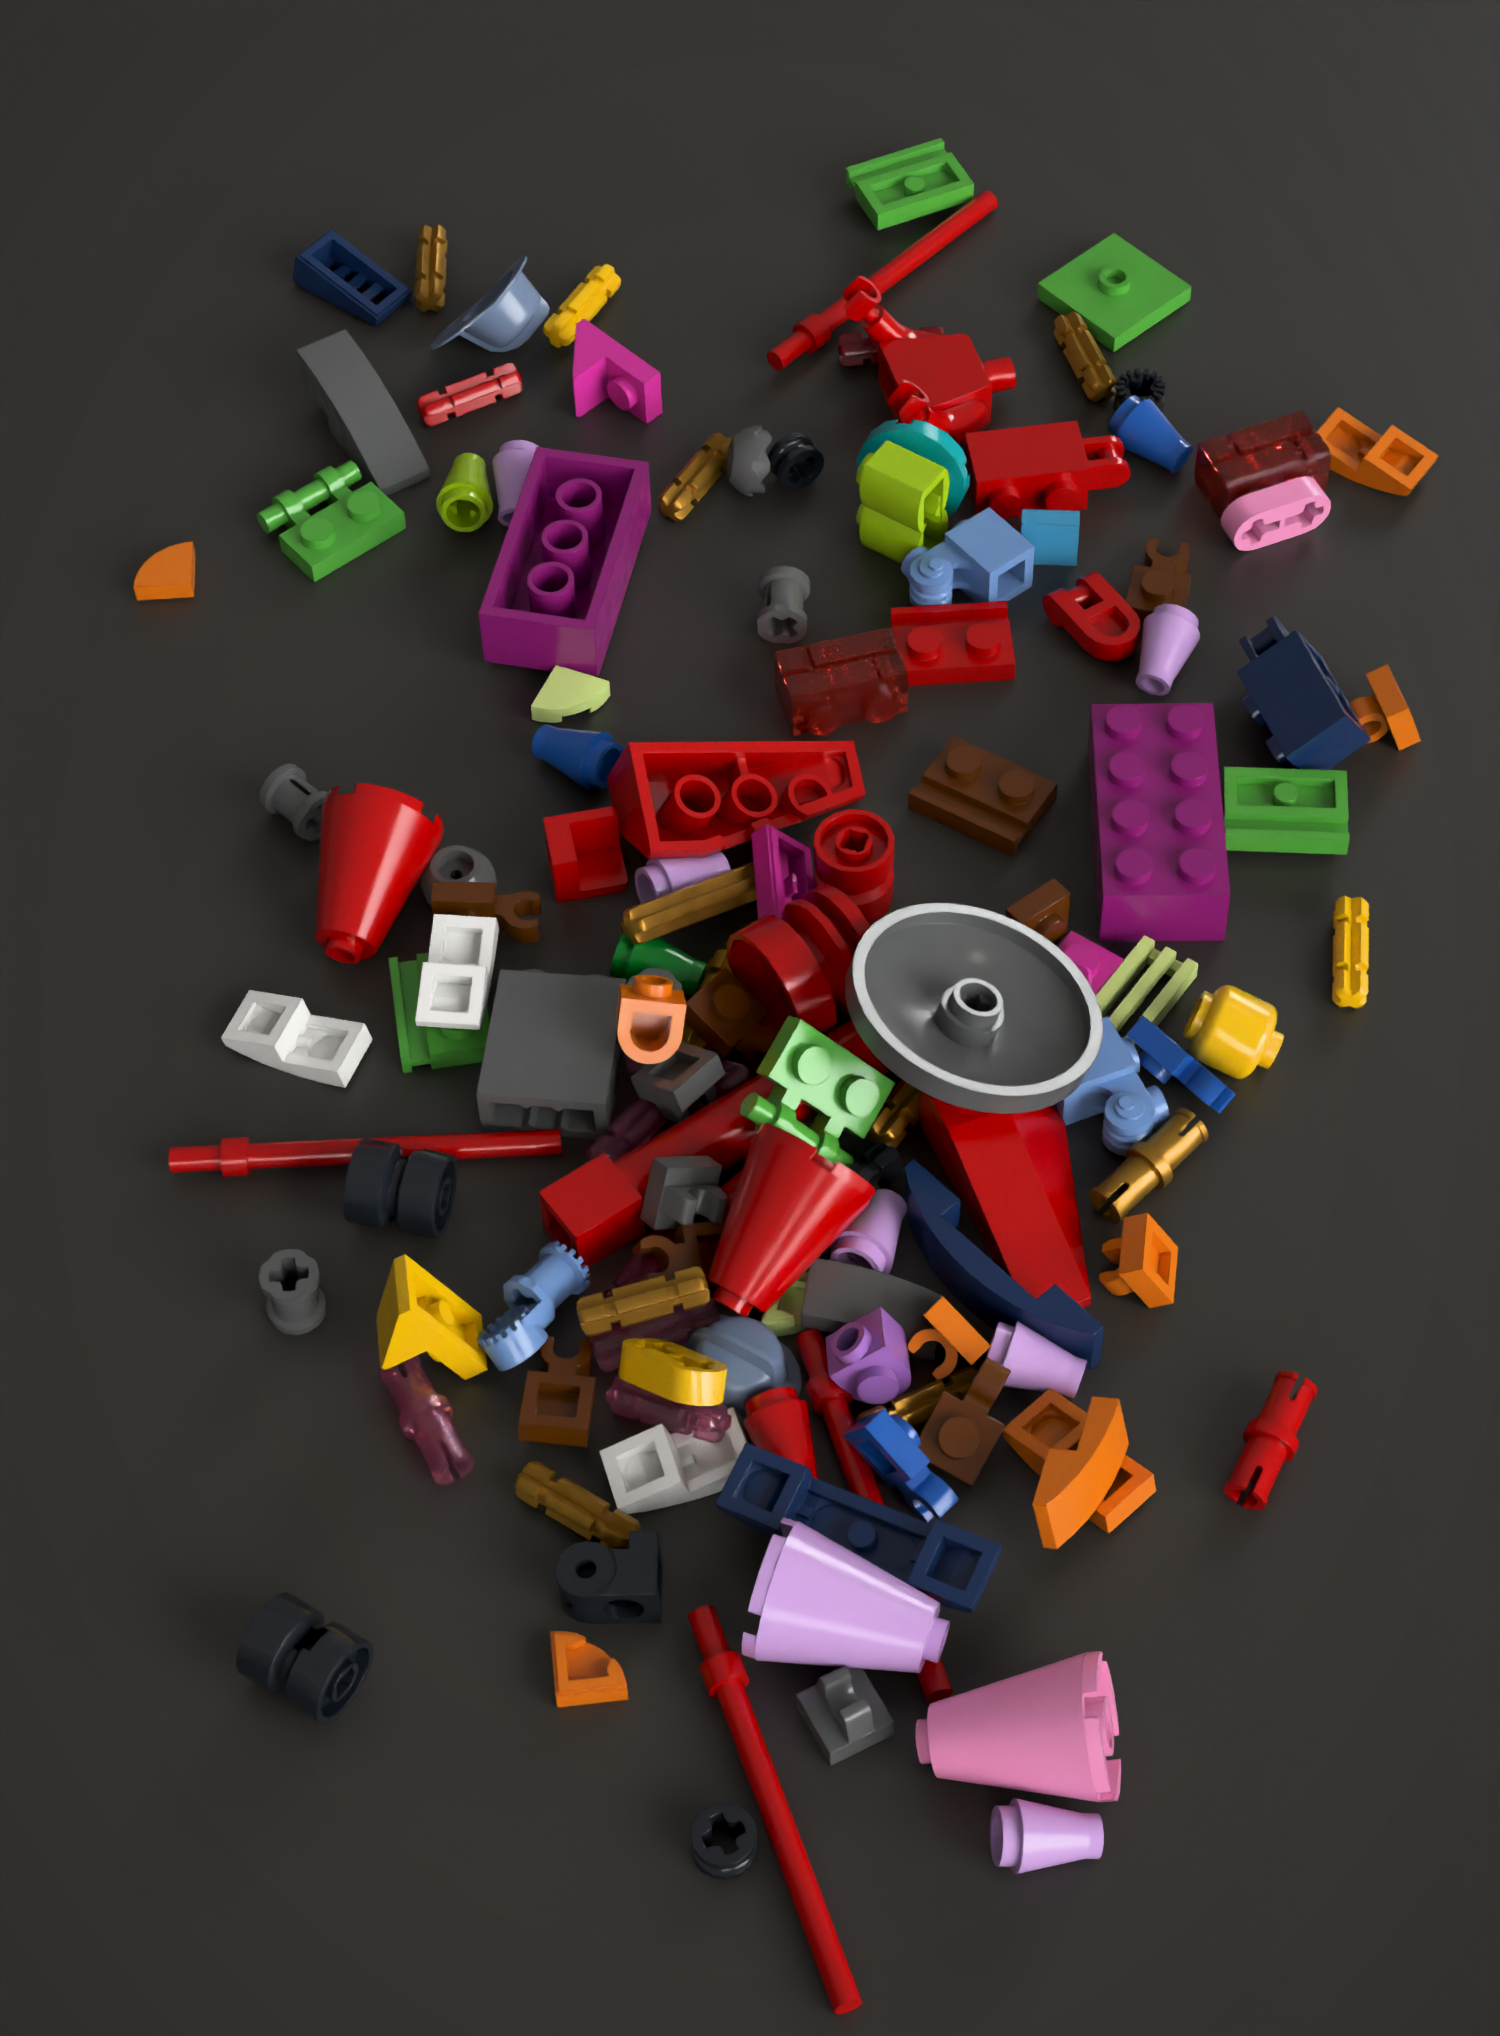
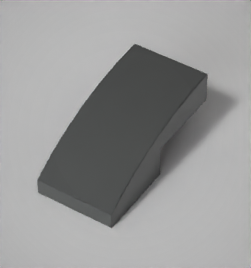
[801,1258,945,1361]

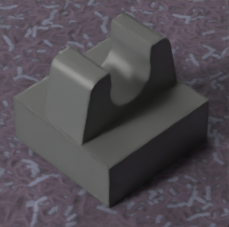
[631,1042,726,1123]
[640,1155,728,1230]
[796,1666,895,1766]

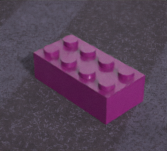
[478,447,652,678]
[1087,703,1231,942]

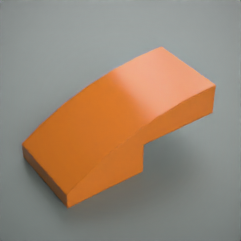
[1303,407,1438,496]
[1002,1388,1156,1534]
[1032,1396,1129,1549]

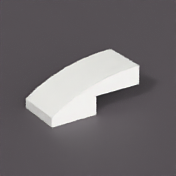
[415,914,499,1030]
[221,990,373,1088]
[599,1407,750,1514]

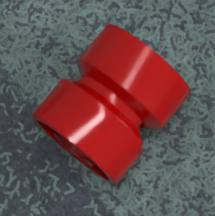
[813,809,895,923]

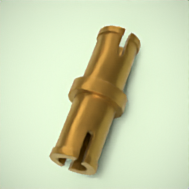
[1089,1108,1209,1224]

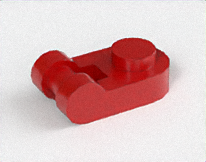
[1042,571,1140,661]

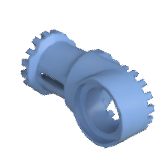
[477,1241,590,1371]

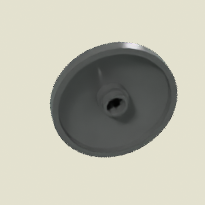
[845,903,1103,1114]

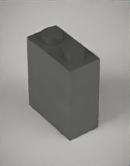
[476,969,627,1141]

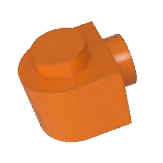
[615,975,687,1064]

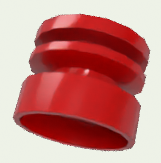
[726,884,871,1035]

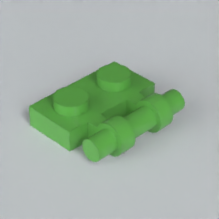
[256,460,407,582]
[740,1015,895,1167]

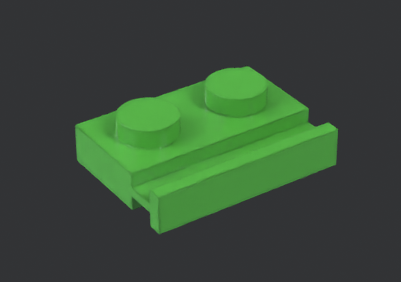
[845,138,974,231]
[1222,766,1350,855]
[388,952,490,1073]

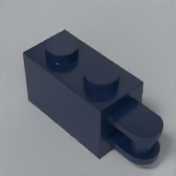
[1237,615,1371,770]

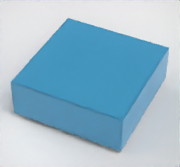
[1020,509,1080,566]

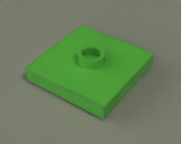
[1037,233,1192,352]

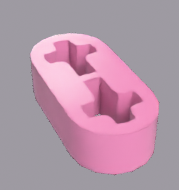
[1221,476,1331,551]

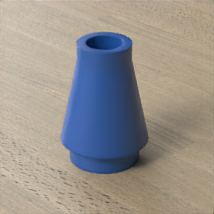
[1108,395,1193,474]
[531,724,623,790]

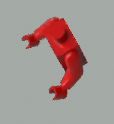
[843,276,1016,445]

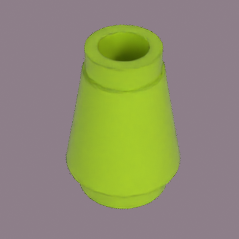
[436,453,493,532]

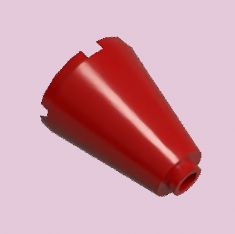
[315,783,444,964]
[707,1123,876,1317]

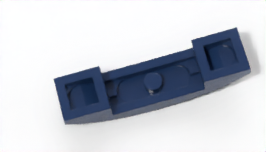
[904,1159,1104,1370]
[715,1443,1003,1614]

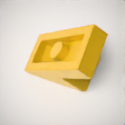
[376,1254,488,1380]

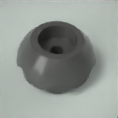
[727,425,772,497]
[419,845,497,906]

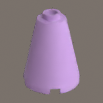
[741,1517,950,1673]

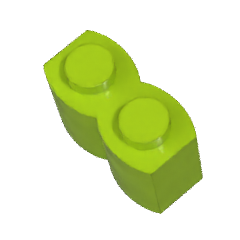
[856,440,950,564]

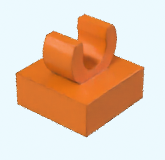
[1350,664,1421,751]
[1099,1212,1178,1308]
[907,1296,991,1380]

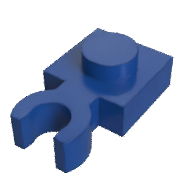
[1126,1015,1236,1114]
[843,1408,959,1523]

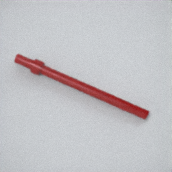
[767,190,998,371]
[169,1129,562,1177]
[796,1329,953,1703]
[688,1605,862,2014]

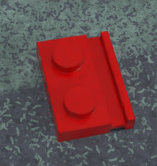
[890,601,1015,687]

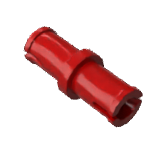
[1223,1370,1318,1510]

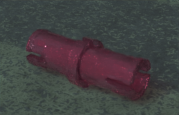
[378,1355,475,1485]

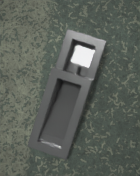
[296,329,431,496]

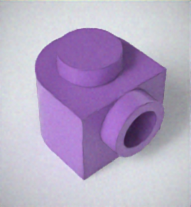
[825,1306,911,1404]

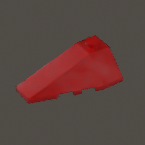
[606,741,866,858]
[920,1091,1091,1307]

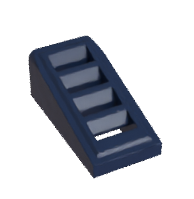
[293,229,412,326]

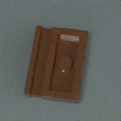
[908,736,1058,857]

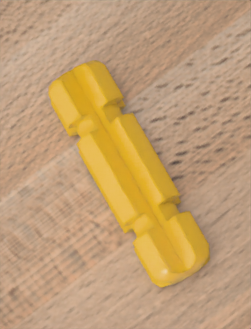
[543,264,621,348]
[1332,895,1369,1009]

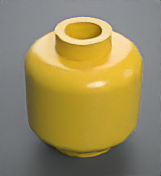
[1183,985,1284,1079]

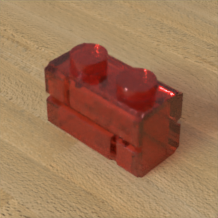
[1194,411,1331,521]
[774,627,908,737]

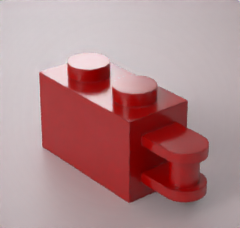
[964,421,1131,519]

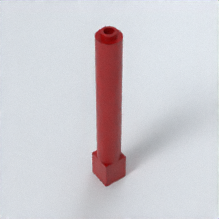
[539,1020,891,1268]

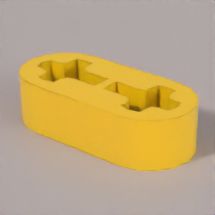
[618,1338,728,1406]

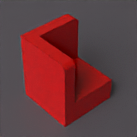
[543,806,629,903]

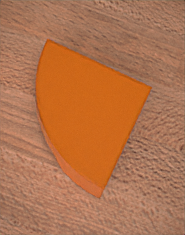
[133,541,196,601]
[550,1631,629,1708]

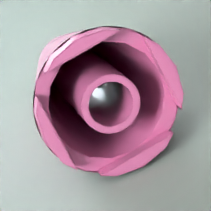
[916,1651,1121,1803]

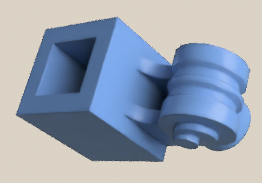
[901,507,1035,606]
[1054,1016,1169,1156]

